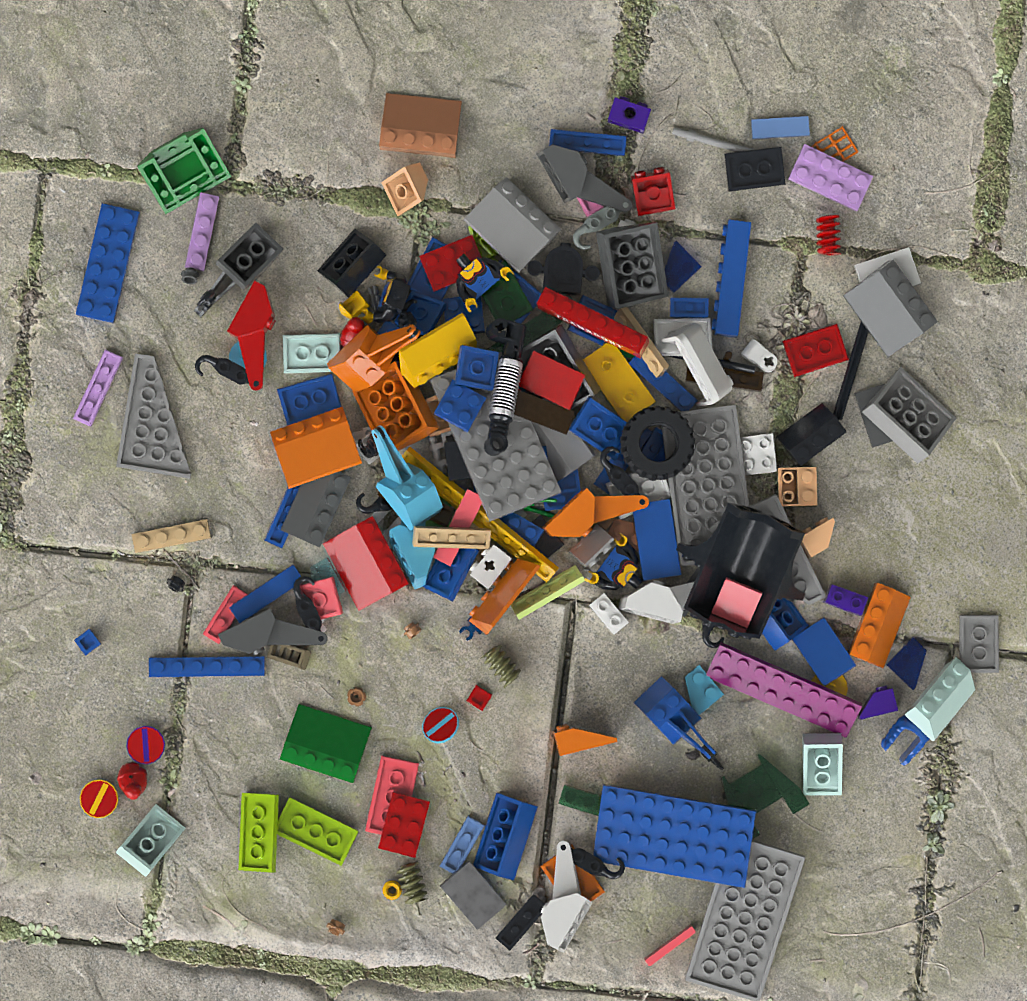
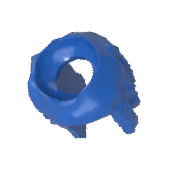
[881,715,930,766]

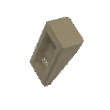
[266,645,311,670]

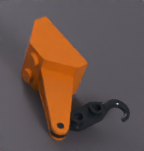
[327,299,421,392]
[542,446,649,537]

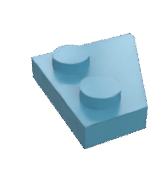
[684,665,724,715]

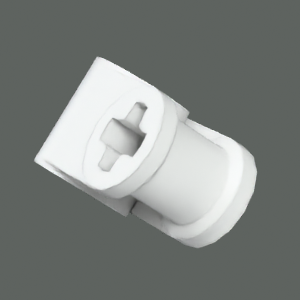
[741,339,777,373]

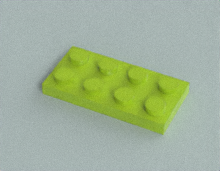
[238,793,279,873]
[277,797,359,866]

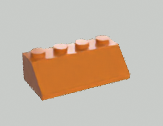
[848,583,911,668]

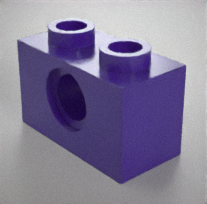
[607,96,651,134]
[823,584,868,616]

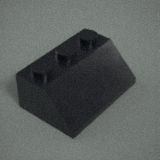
[317,229,386,298]
[776,403,847,467]

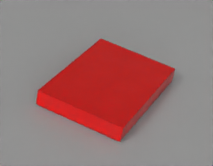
[782,324,849,378]
[519,350,586,410]

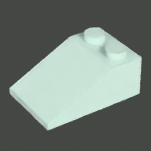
[802,733,843,796]
[116,804,185,877]

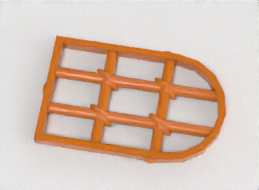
[811,126,859,162]

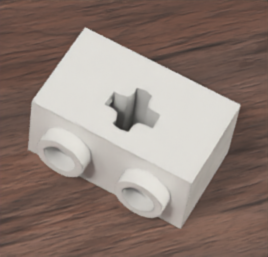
[469,545,512,589]
[589,593,629,635]

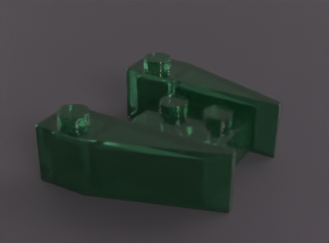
[720,753,809,840]

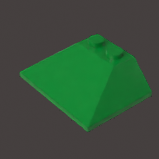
[137,128,232,215]

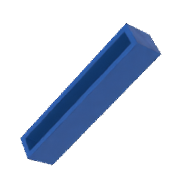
[711,220,751,338]

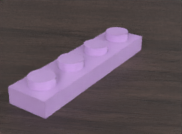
[185,192,219,271]

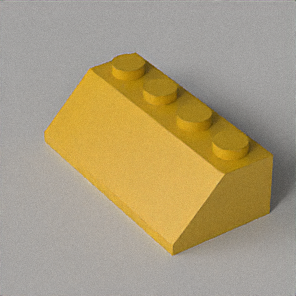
[399,313,477,388]

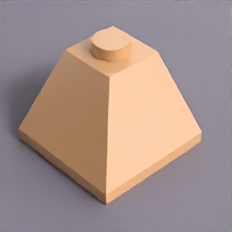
[381,162,428,217]

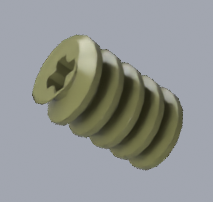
[480,645,521,688]
[396,861,429,904]

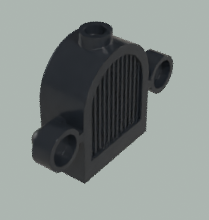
[527,242,600,295]

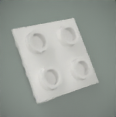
[740,433,777,475]

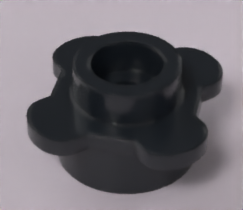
[166,575,185,593]

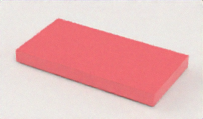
[365,755,419,835]

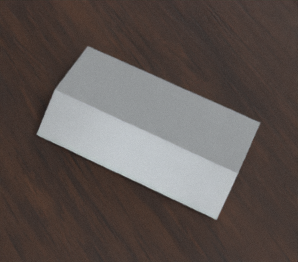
[532,398,595,480]

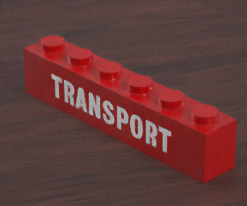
[536,287,649,359]

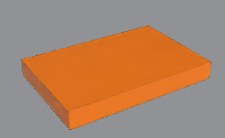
[540,844,605,901]

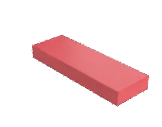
[203,585,247,644]
[644,924,696,966]

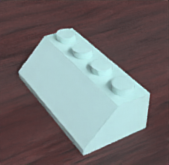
[905,657,975,741]

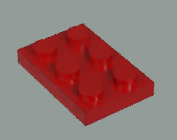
[419,235,481,292]
[378,792,430,858]

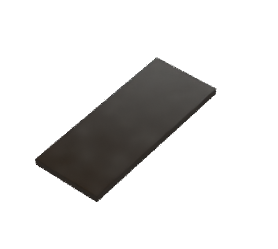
[512,390,575,435]

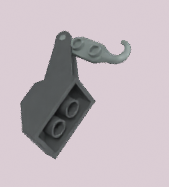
[536,145,632,250]

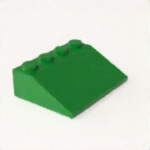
[279,704,372,783]

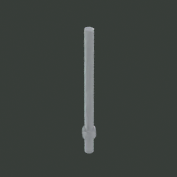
[672,127,784,159]

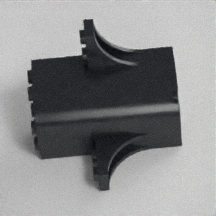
[676,502,805,640]

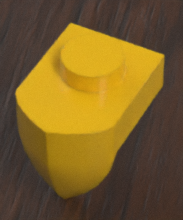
[339,291,370,319]

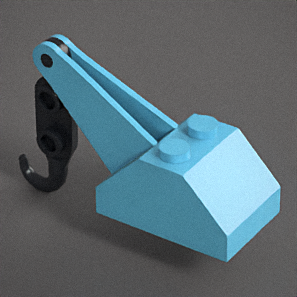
[358,425,443,531]
[356,493,436,590]

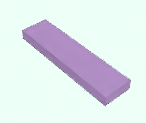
[73,349,123,427]

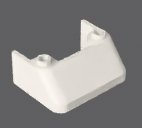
[661,323,733,406]

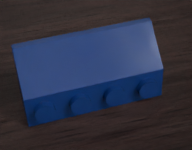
[762,598,809,651]
[473,793,538,880]

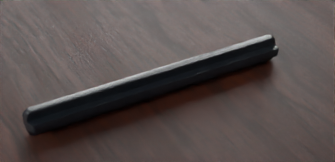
[833,322,869,420]

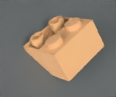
[778,467,817,507]
[801,517,835,558]

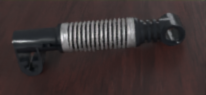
[484,318,527,456]

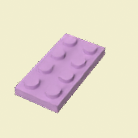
[788,144,873,211]

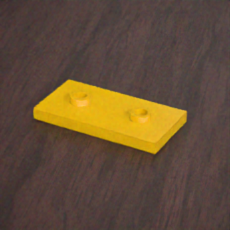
[583,343,656,422]

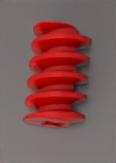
[816,215,841,256]

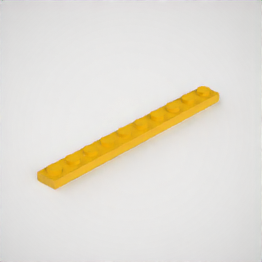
[402,446,559,583]

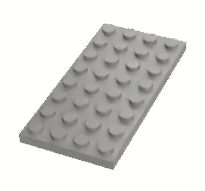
[430,352,561,522]
[661,405,749,566]
[685,840,805,1001]

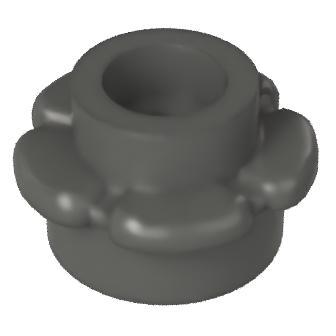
[181,268,200,285]

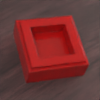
[466,685,492,711]

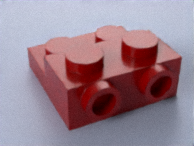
[631,167,676,216]

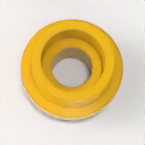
[383,880,402,900]

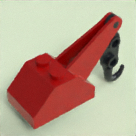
[195,280,276,391]

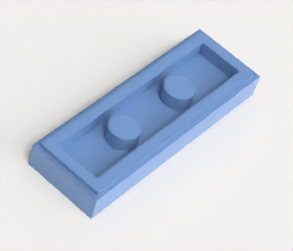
[751,116,810,139]
[440,815,485,874]

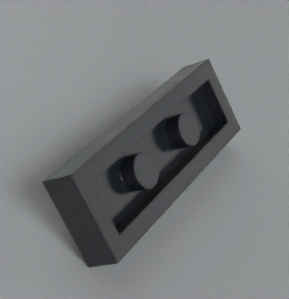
[495,894,545,951]

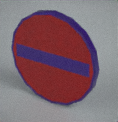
[126,726,165,764]

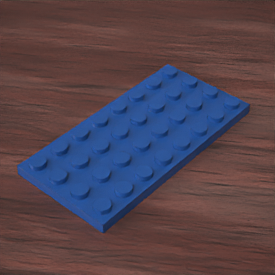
[593,784,757,888]

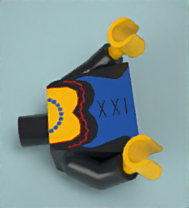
[456,254,514,312]
[360,266,411,324]
[585,532,643,591]

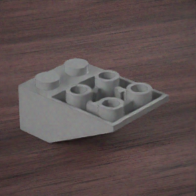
[569,525,614,568]

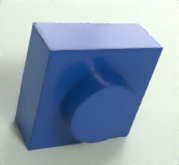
[74,629,101,656]

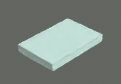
[283,333,341,374]

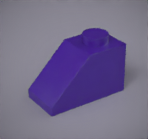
[858,685,898,720]

